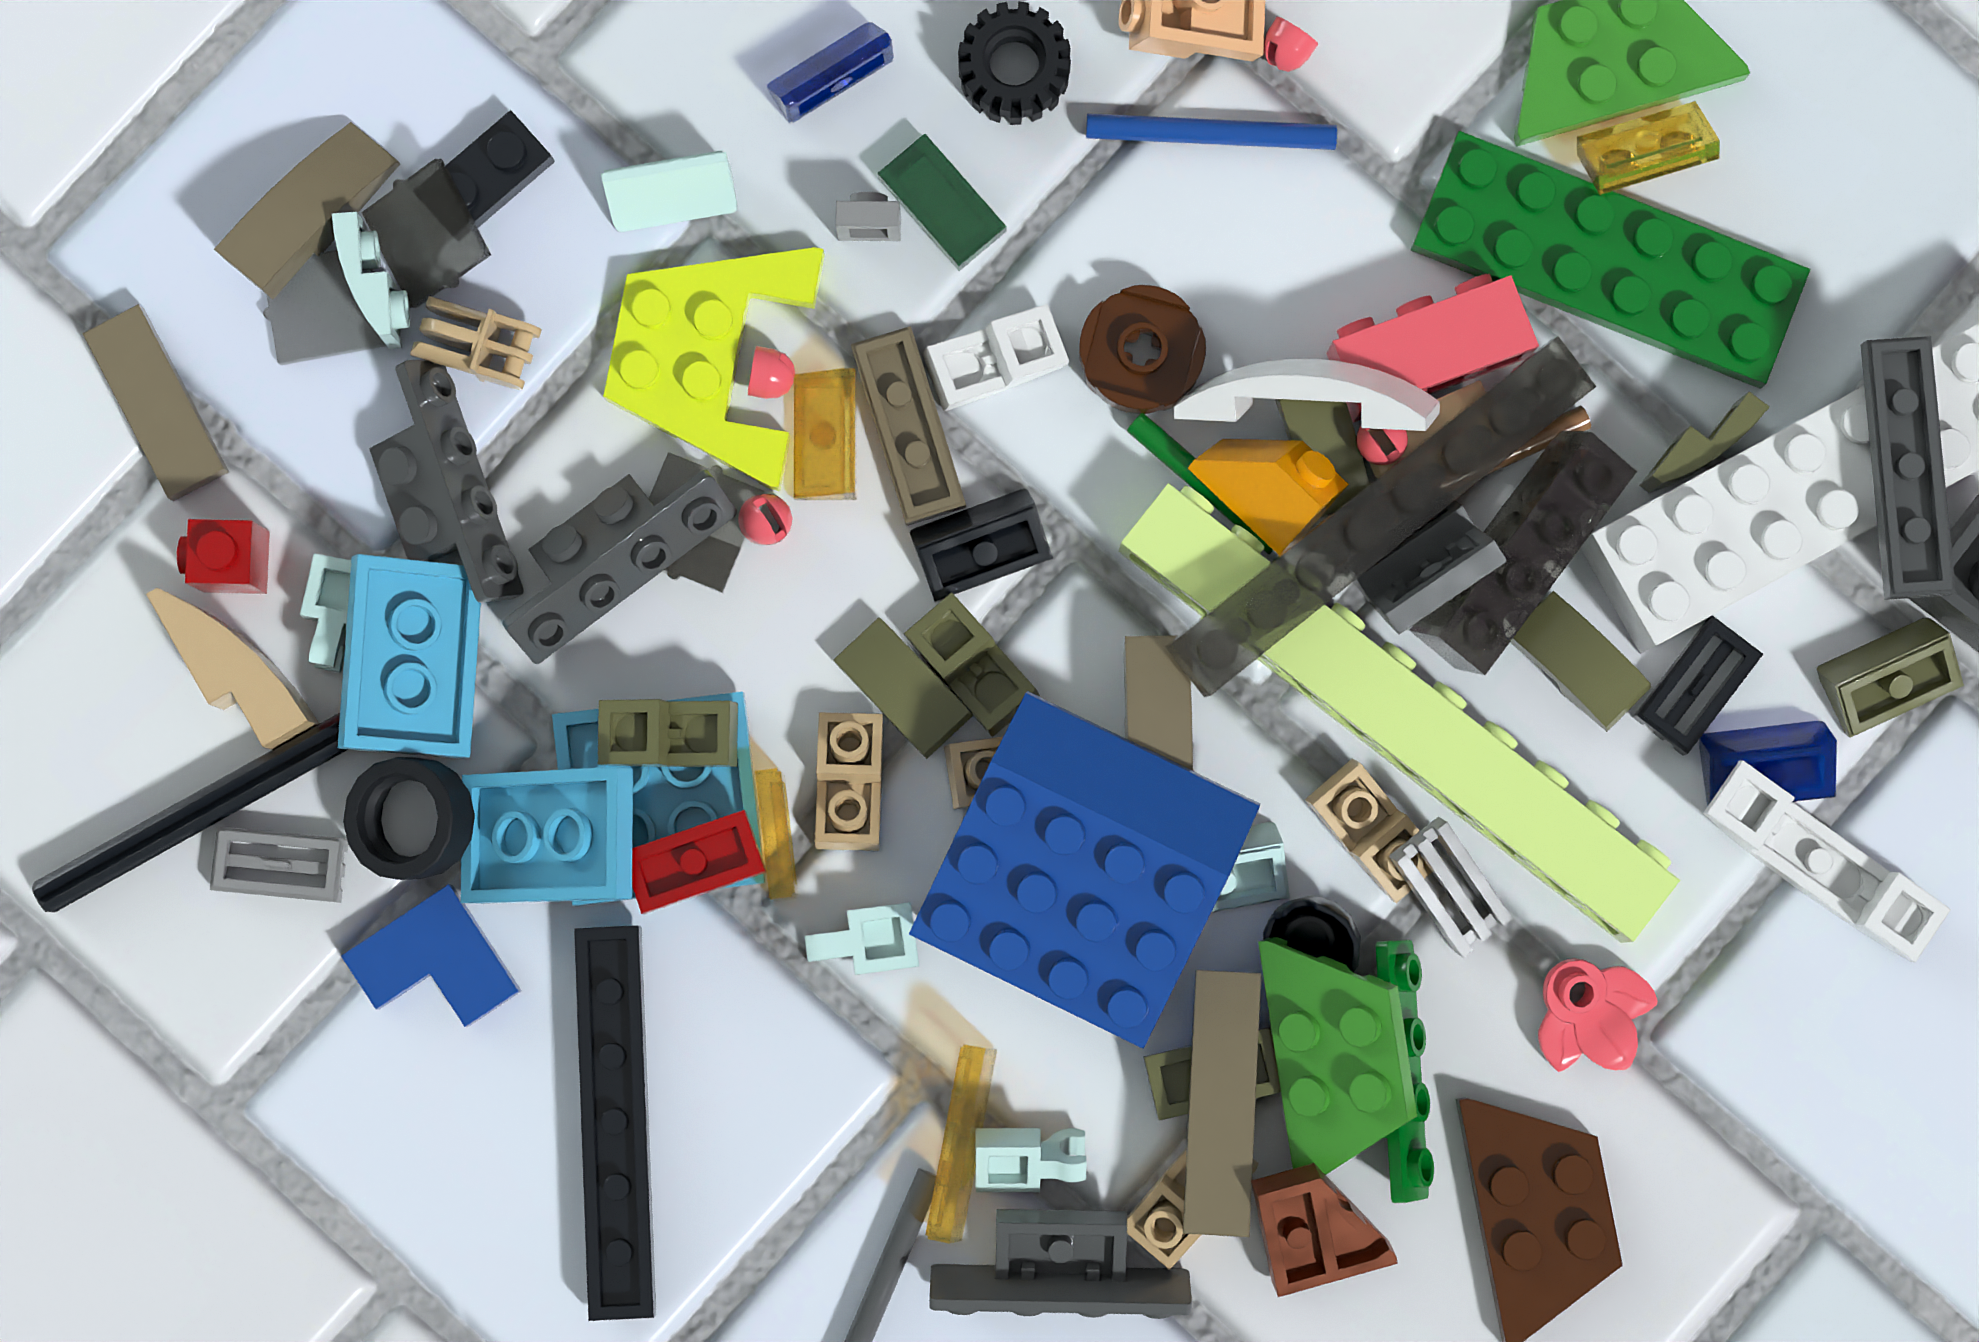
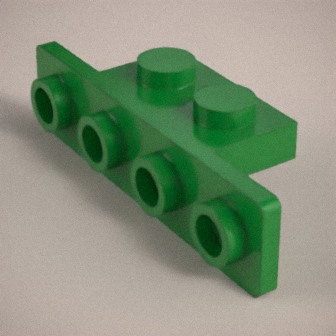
[1376,940,1434,1203]

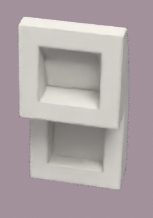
[922,304,1070,411]

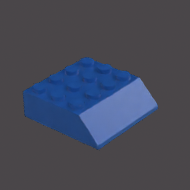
[909,691,1260,1049]

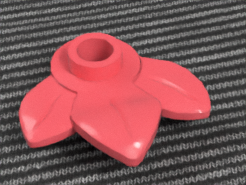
[1538,958,1658,1072]

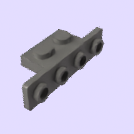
[369,360,524,603]
[502,470,737,664]
[929,1209,1192,1319]

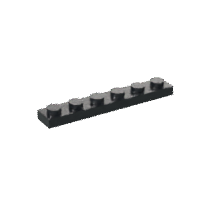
[574,925,656,1321]

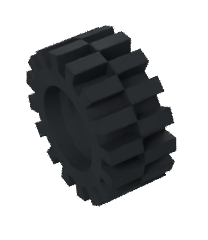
[958,1,1071,125]

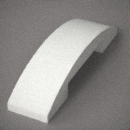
[1174,359,1440,431]
[1703,760,1951,962]

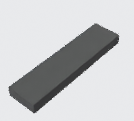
[1860,336,1956,600]

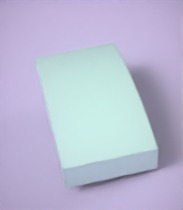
[332,212,410,349]

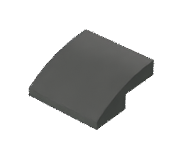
[1340,493,1507,634]

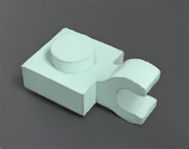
[300,553,351,673]
[805,902,919,975]
[975,1128,1087,1193]

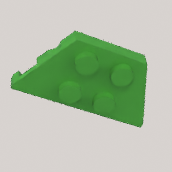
[1514,0,1750,147]
[1258,937,1417,1175]

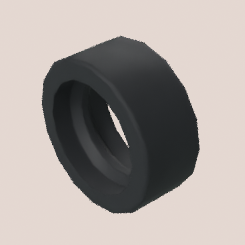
[343,757,475,880]

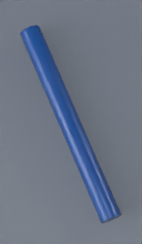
[1086,113,1337,150]

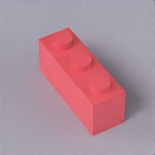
[1326,274,1539,423]

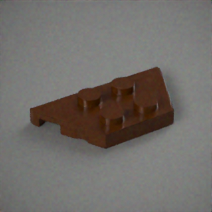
[1455,1097,1623,1342]

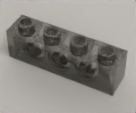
[1409,431,1637,675]

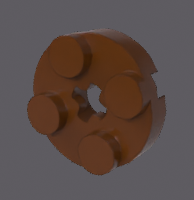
[1079,285,1206,414]

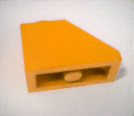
[1188,439,1349,556]

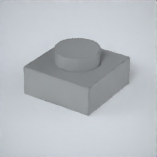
[835,192,901,241]

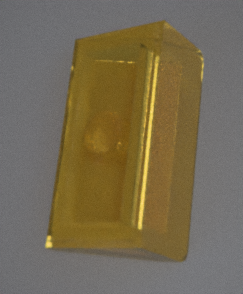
[794,368,857,500]

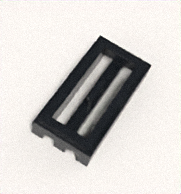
[1632,615,1763,756]

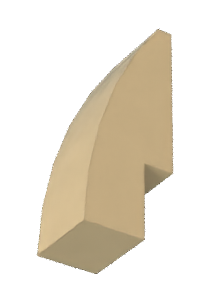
[146,588,320,750]

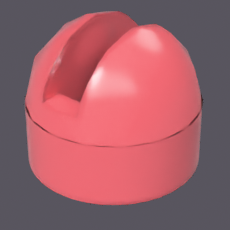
[1263,17,1318,72]
[748,346,795,399]
[1356,426,1408,465]
[738,494,793,545]

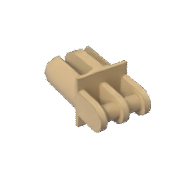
[410,296,542,390]

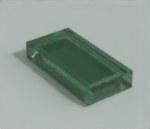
[877,134,1007,271]

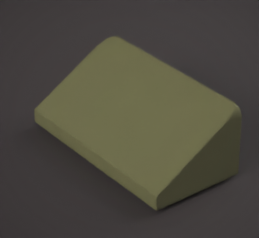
[1817,617,1964,738]

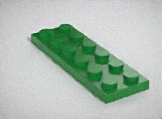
[1410,131,1811,389]

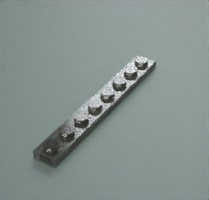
[1165,336,1596,698]

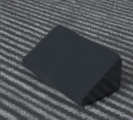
[909,489,1053,602]

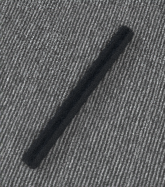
[32,713,348,912]

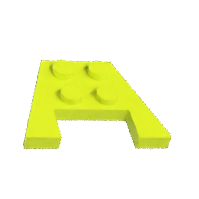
[603,247,825,491]

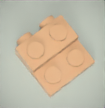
[1118,0,1265,61]

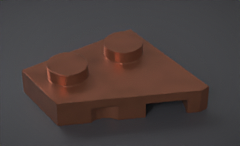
[1251,1163,1398,1297]

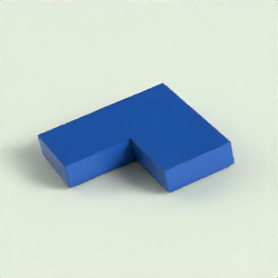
[341,884,522,1027]

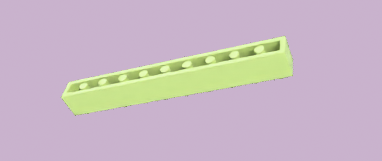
[1118,483,1681,943]

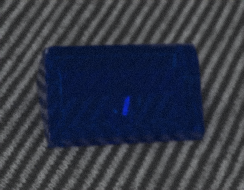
[767,22,894,123]
[1699,721,1837,807]

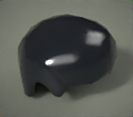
[1263,896,1361,973]

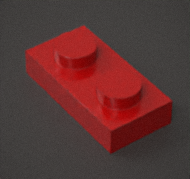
[632,810,767,915]

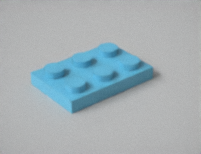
[337,554,481,759]
[460,767,633,904]

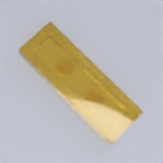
[925,1044,997,1244]

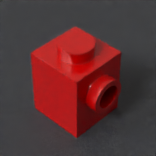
[177,519,270,594]

